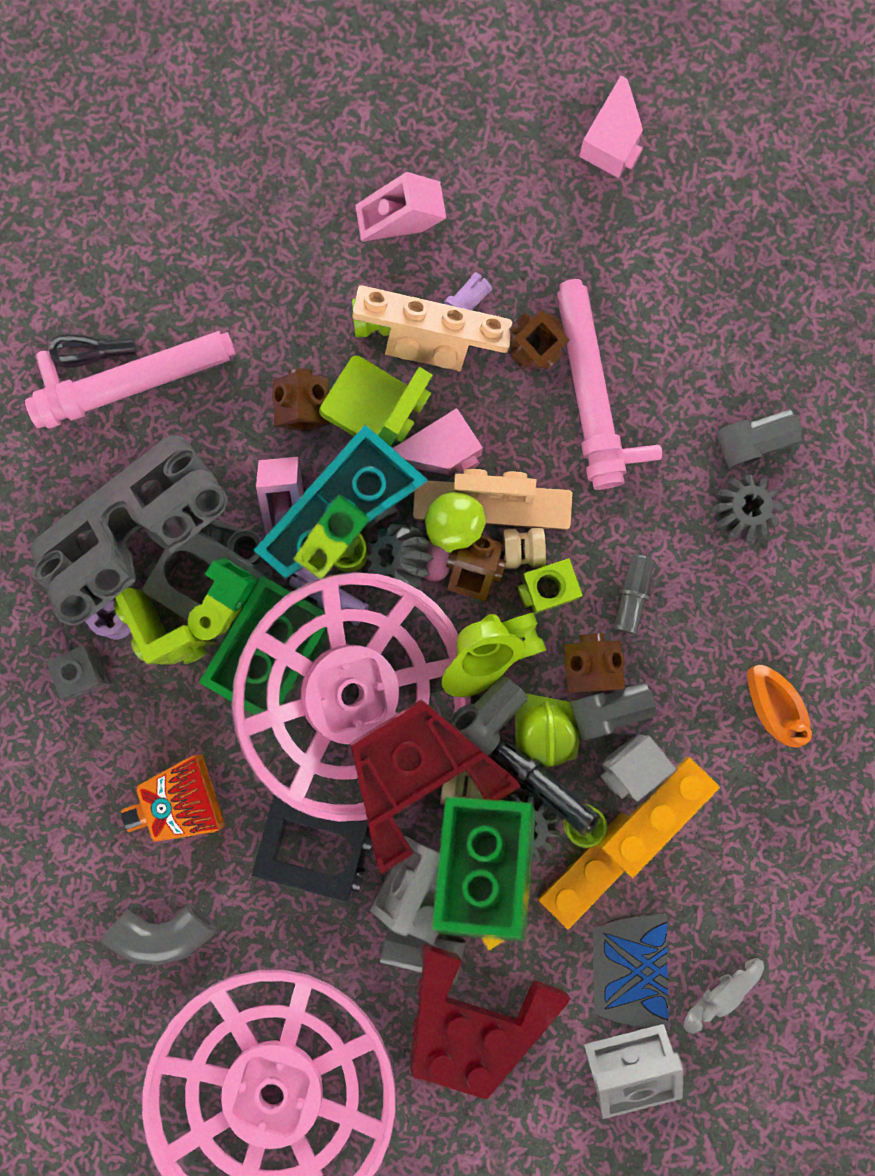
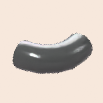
[101,903,217,966]

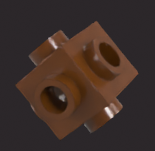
[508,310,569,370]
[272,368,330,431]
[446,535,506,602]
[564,633,625,693]

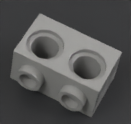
[599,734,677,802]

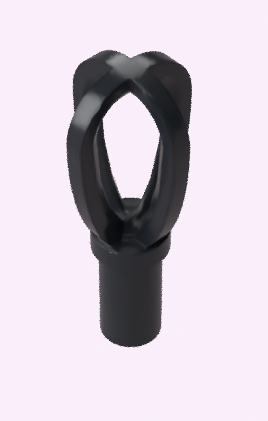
[50,334,137,368]

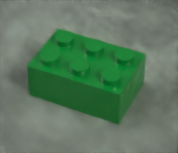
[199,576,328,715]
[432,797,536,942]

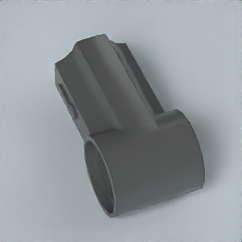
[716,410,802,469]
[449,675,528,755]
[570,683,656,741]
[380,927,467,985]

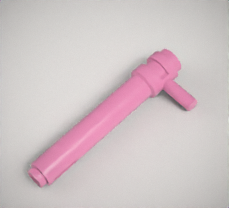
[557,279,662,490]
[25,331,236,429]

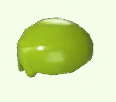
[425,492,486,553]

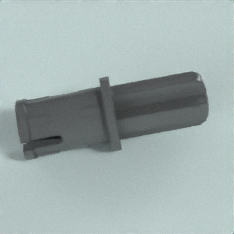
[613,554,654,635]

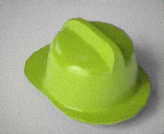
[441,614,525,697]
[515,693,579,767]

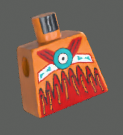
[121,754,226,842]

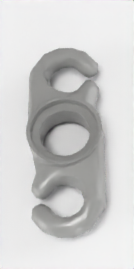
[683,958,764,1034]

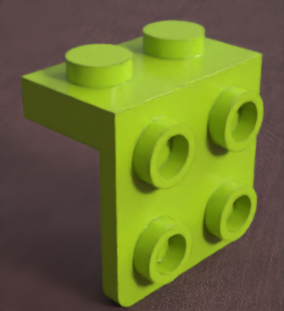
[319,355,433,447]
[113,588,216,665]

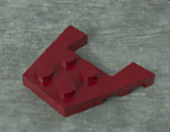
[350,699,521,874]
[410,943,570,1100]

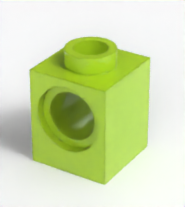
[517,558,583,615]

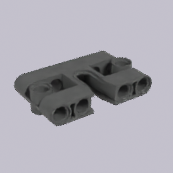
[30,435,227,625]

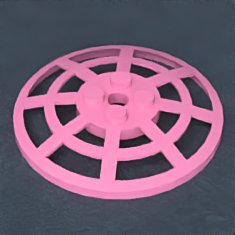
[232,572,471,821]
[142,970,395,1176]

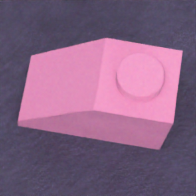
[579,76,643,178]
[355,172,446,242]
[392,408,483,476]
[256,457,304,536]

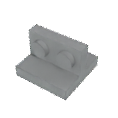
[370,836,440,944]
[584,1024,683,1119]

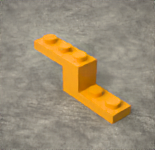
[538,756,720,930]

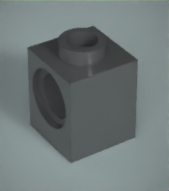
[45,645,111,699]

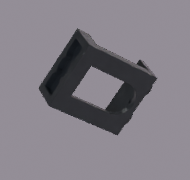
[251,794,372,902]

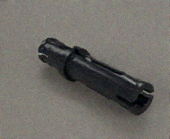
[491,739,600,837]

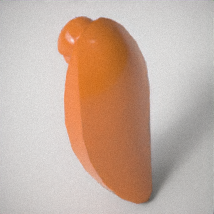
[747,665,812,748]

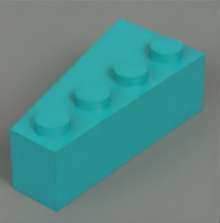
[254,425,428,578]

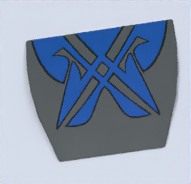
[593,914,669,1029]

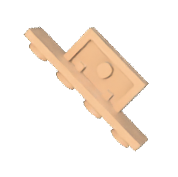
[352,285,512,371]
[413,469,572,530]

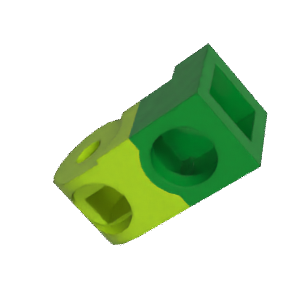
[294,495,371,579]
[188,558,259,640]

